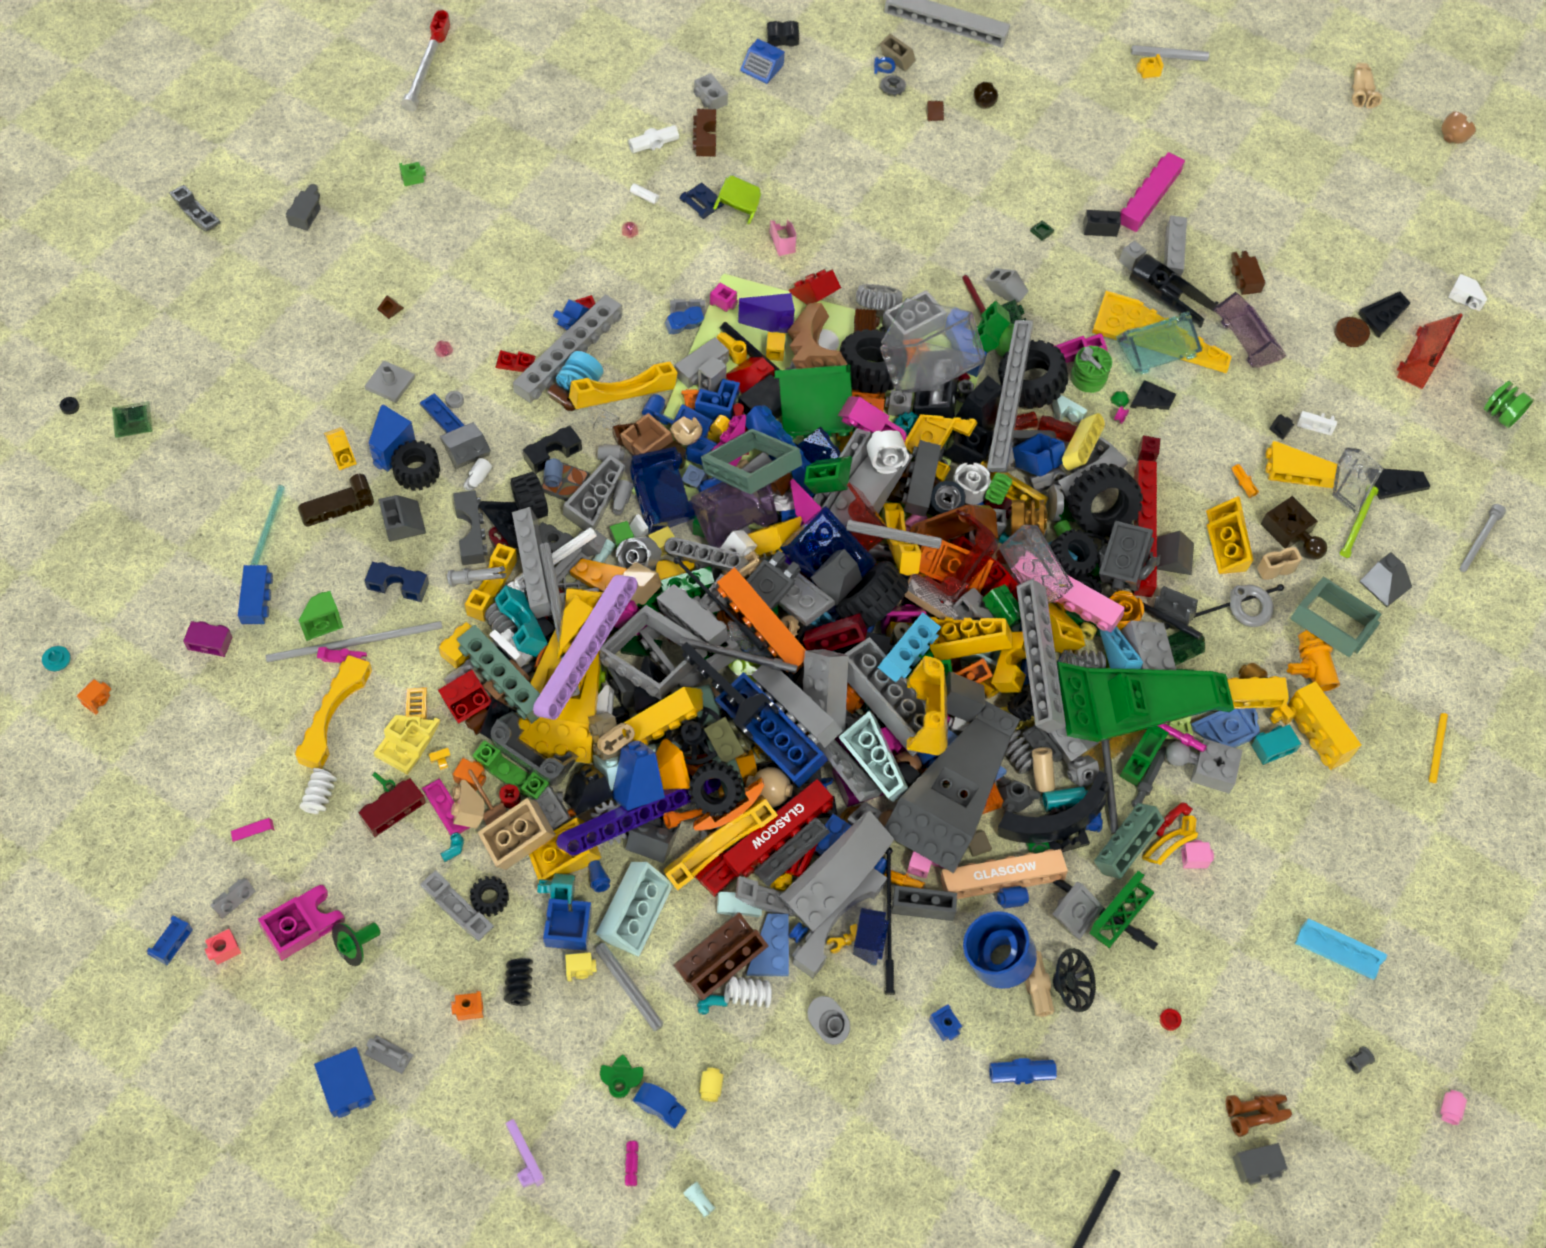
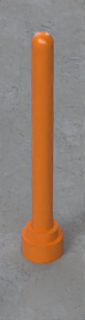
[663,808,708,829]

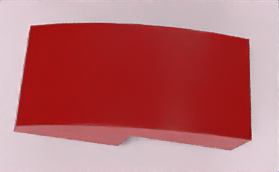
[495,350,536,372]

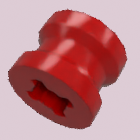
[499,784,521,809]

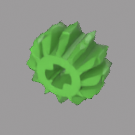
[985,472,1012,505]

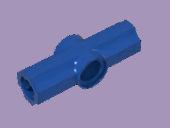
[989,1058,1057,1085]

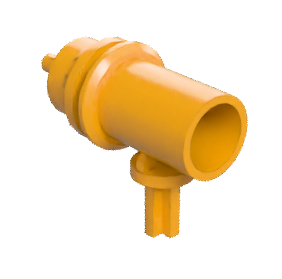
[1287,629,1340,692]

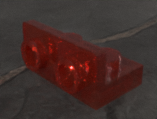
[1038,415,1077,442]

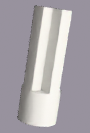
[630,183,659,204]

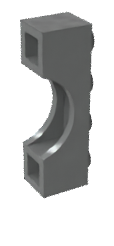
[453,490,488,565]

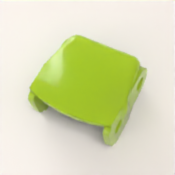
[713,175,762,224]

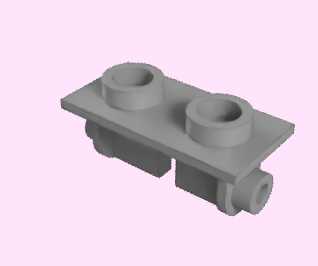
[670,298,705,316]
[210,878,256,919]
[365,1035,413,1074]

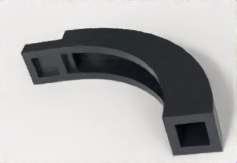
[998,771,1109,843]

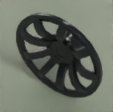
[666,706,721,765]
[1053,948,1096,1012]

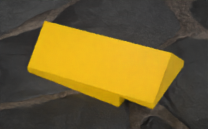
[1206,496,1253,574]

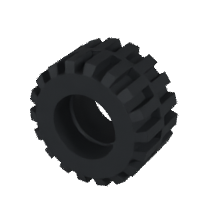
[391,440,440,491]
[510,471,548,519]
[1046,529,1099,580]
[689,760,742,816]

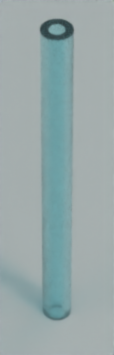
[250,485,285,565]

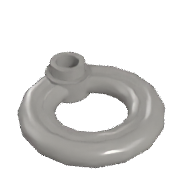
[1230,584,1274,627]

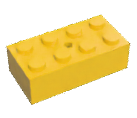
[1287,681,1362,770]

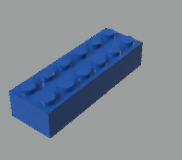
[715,672,828,788]

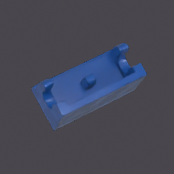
[146,915,193,966]

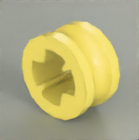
[1081,622,1097,640]

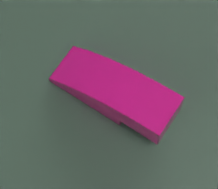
[1054,333,1108,363]

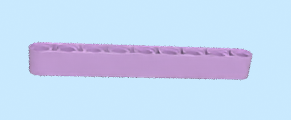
[533,575,638,720]

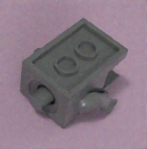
[1097,521,1161,591]

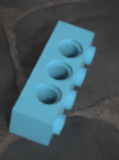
[877,612,941,682]

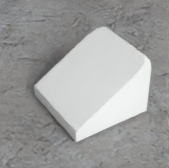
[630,514,648,537]

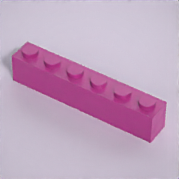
[1120,152,1186,233]

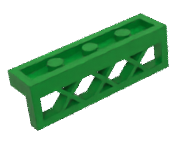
[1089,870,1155,949]

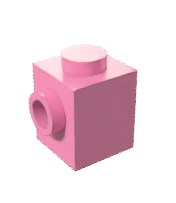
[1181,840,1214,868]

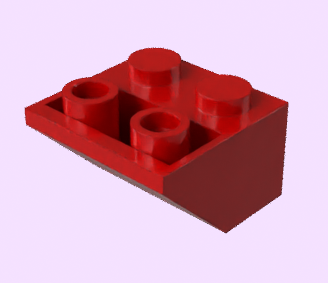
[789,269,841,305]
[980,561,1020,602]
[438,670,491,724]

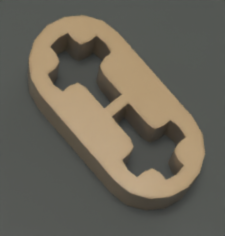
[597,723,634,755]

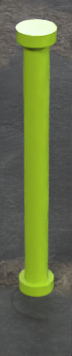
[1340,486,1378,558]

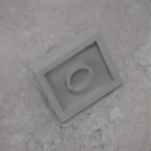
[365,361,415,403]
[1053,882,1104,940]

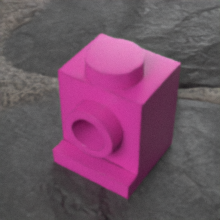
[710,282,738,312]

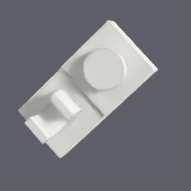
[1296,411,1337,435]

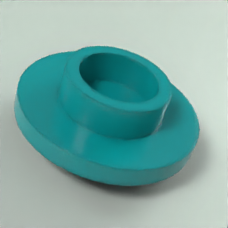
[42,646,71,672]

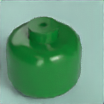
[1110,391,1129,408]

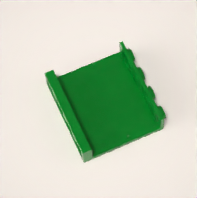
[775,365,855,439]

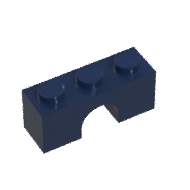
[364,562,429,602]

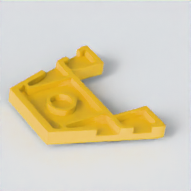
[904,414,977,482]

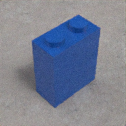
[314,1047,376,1118]

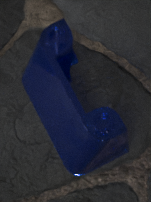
[630,447,698,534]

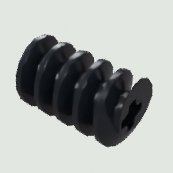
[504,958,533,1006]

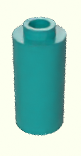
[1042,786,1088,812]

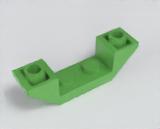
[472,740,549,800]

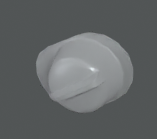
[808,996,850,1045]

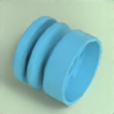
[556,351,604,392]

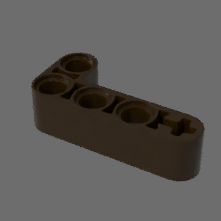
[298,474,374,527]

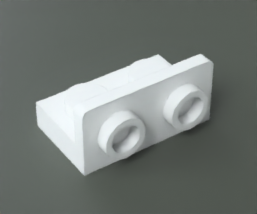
[489,629,533,667]

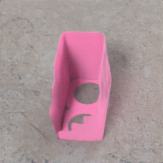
[769,219,796,256]

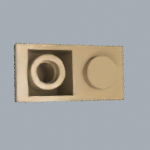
[451,780,484,829]

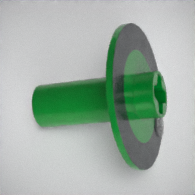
[332,922,381,966]

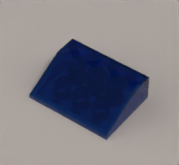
[780,506,877,589]

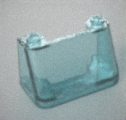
[1116,311,1202,375]

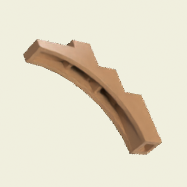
[787,303,847,369]

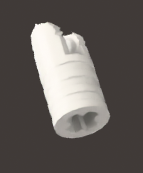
[463,458,492,491]

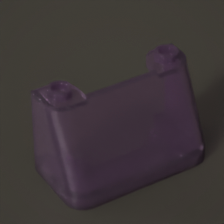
[691,471,778,548]

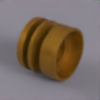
[1011,500,1047,539]

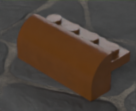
[673,912,769,1000]

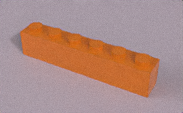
[717,567,806,674]

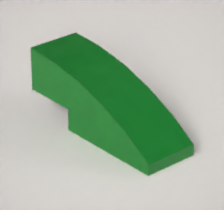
[1119,726,1169,787]

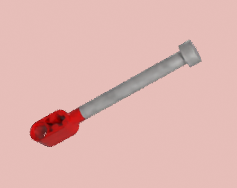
[401,10,450,111]

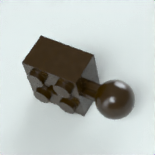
[1261,496,1328,560]

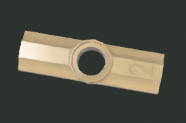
[1025,950,1054,1017]

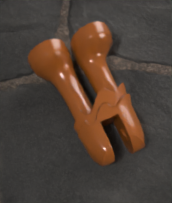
[1226,1094,1292,1137]

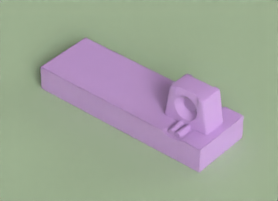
[506,1119,545,1188]

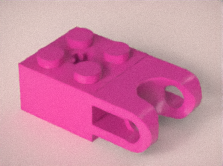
[838,396,907,442]
[258,885,345,961]

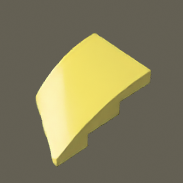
[374,715,440,775]

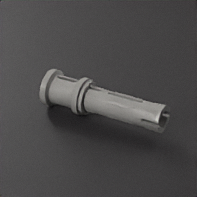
[447,566,506,587]

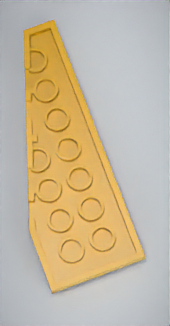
[1092,291,1232,373]

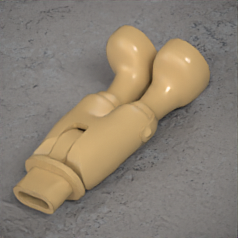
[1352,63,1382,108]

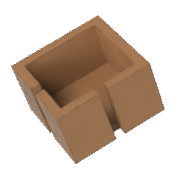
[620,413,673,467]

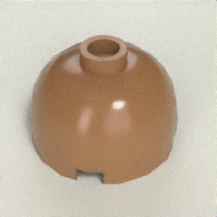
[1442,111,1476,144]

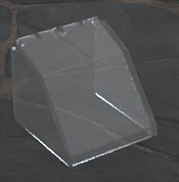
[880,297,986,393]

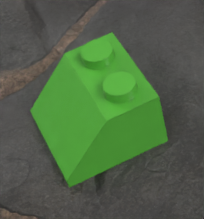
[299,591,344,641]

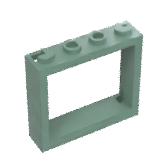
[701,429,802,494]
[1290,576,1382,658]

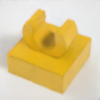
[1269,705,1295,725]
[429,747,451,770]

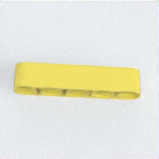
[1062,413,1105,471]

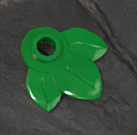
[600,1055,644,1099]

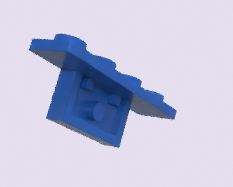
[654,404,718,446]

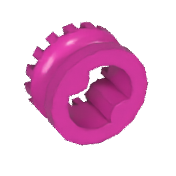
[1114,406,1129,424]

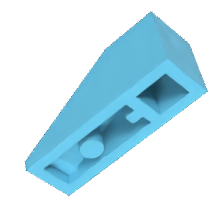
[1099,626,1143,669]

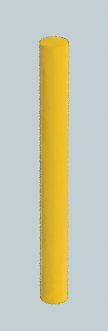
[1429,713,1448,783]

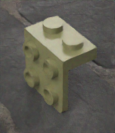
[704,717,749,764]

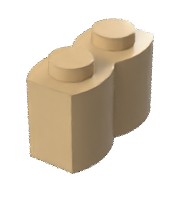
[1257,547,1302,580]

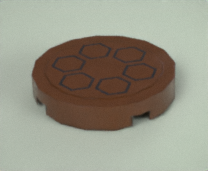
[1334,317,1370,347]

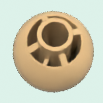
[746,767,793,808]

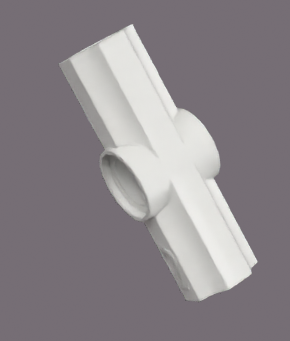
[628,125,679,153]

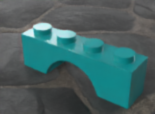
[495,585,548,657]

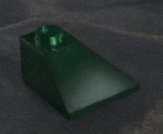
[112,401,153,438]

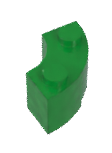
[972,301,1011,353]

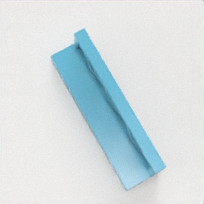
[1295,918,1388,980]

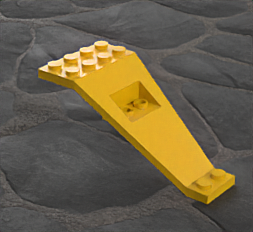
[517,588,604,764]

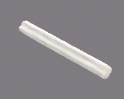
[514,528,597,583]

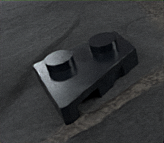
[1130,380,1176,410]

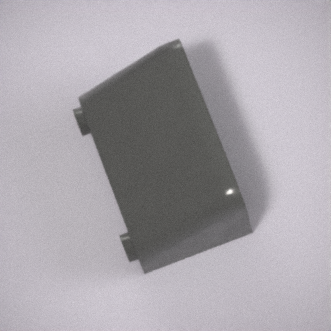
[491,711,578,786]

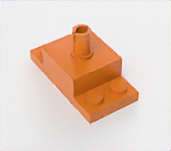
[919,534,994,593]

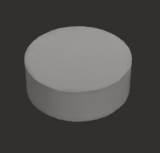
[445,391,464,409]

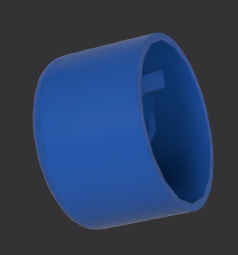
[963,911,1037,989]

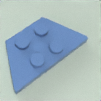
[1191,708,1260,748]

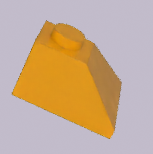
[656,738,690,789]

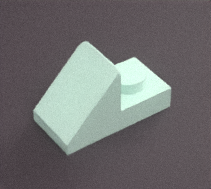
[1052,395,1088,424]

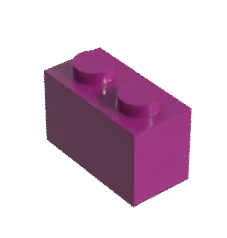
[183,621,233,657]

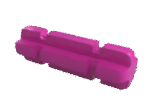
[625,1141,638,1186]

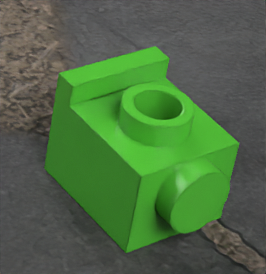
[399,162,426,186]

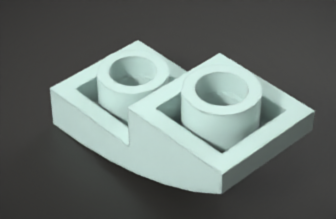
[717,892,762,918]

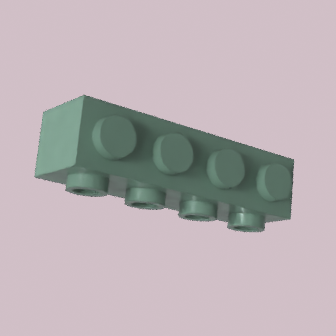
[1094,803,1165,879]

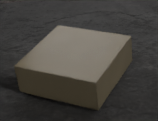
[968,831,992,857]

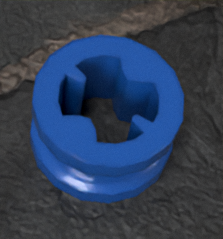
[789,922,808,944]

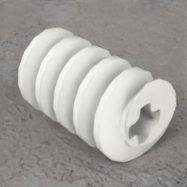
[300,768,337,814]
[724,976,772,1008]

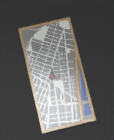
[904,573,963,620]

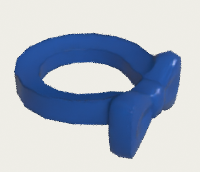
[874,57,896,74]

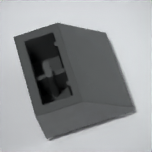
[378,495,426,542]
[625,816,681,863]

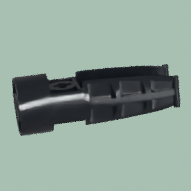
[1129,254,1219,328]

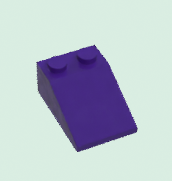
[738,293,795,333]

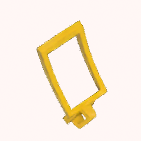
[1142,815,1198,865]

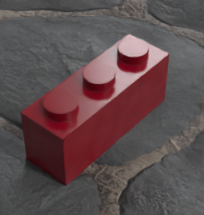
[803,613,867,651]
[358,778,426,838]

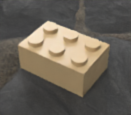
[478,798,556,870]

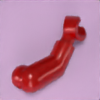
[1155,802,1193,838]

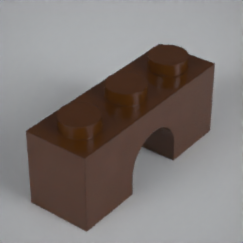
[693,109,716,157]

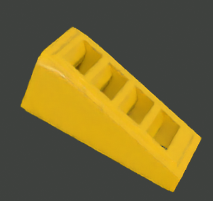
[406,687,427,719]

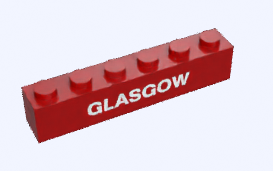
[723,779,833,878]

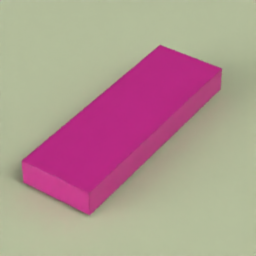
[422,778,470,836]

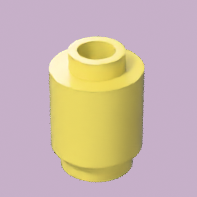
[699,1068,724,1102]

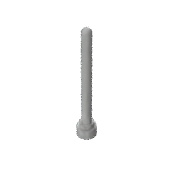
[1460,504,1506,572]

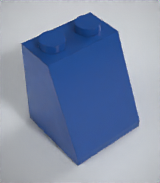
[369,404,416,472]
[612,741,665,811]

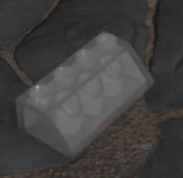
[999,525,1073,604]

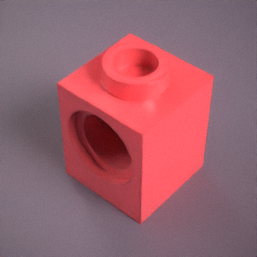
[205,929,241,965]

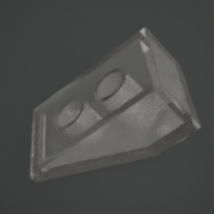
[1332,447,1384,515]

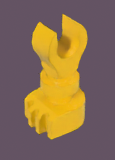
[827,923,864,954]

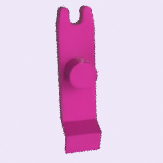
[317,647,367,663]

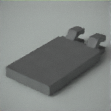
[727,551,801,616]

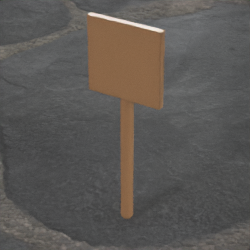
[468,769,507,825]

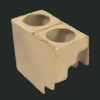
[622,562,661,605]

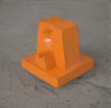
[682,389,699,410]

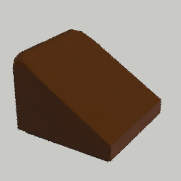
[926,101,944,121]
[377,295,404,319]

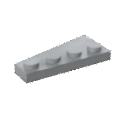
[817,740,883,802]

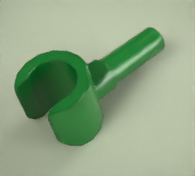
[372,772,396,792]

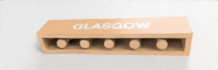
[940,849,1068,899]

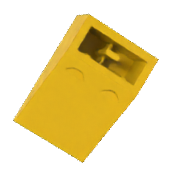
[1048,602,1086,654]

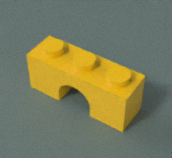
[991,632,1026,693]

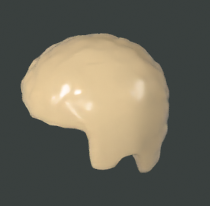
[670,416,702,445]

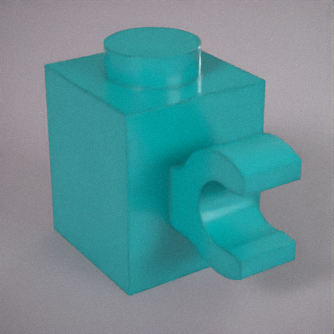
[537,874,576,904]

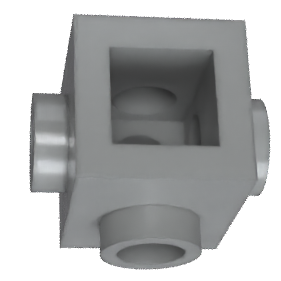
[1067,755,1099,787]

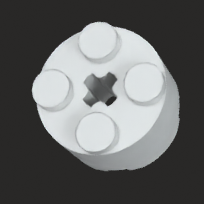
[867,430,909,474]
[952,463,991,505]

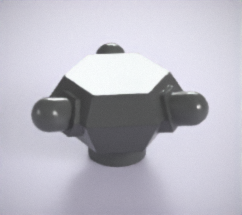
[998,776,1041,815]

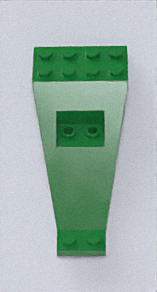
[1057,662,1234,742]

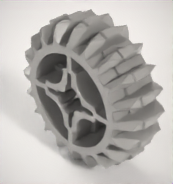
[856,284,903,311]

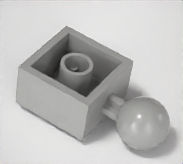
[1165,739,1243,793]

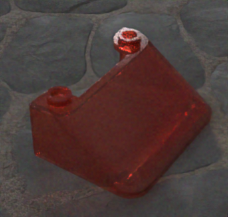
[1397,313,1463,389]

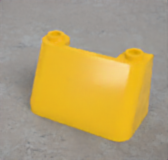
[907,656,948,755]

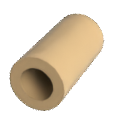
[1032,747,1055,794]

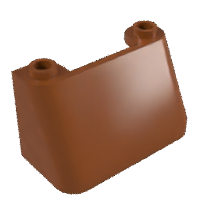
[909,504,998,549]

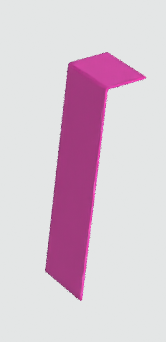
[231,818,275,842]

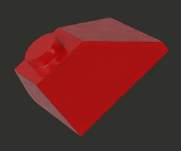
[726,357,775,395]

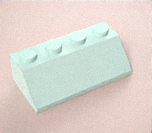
[596,862,673,956]

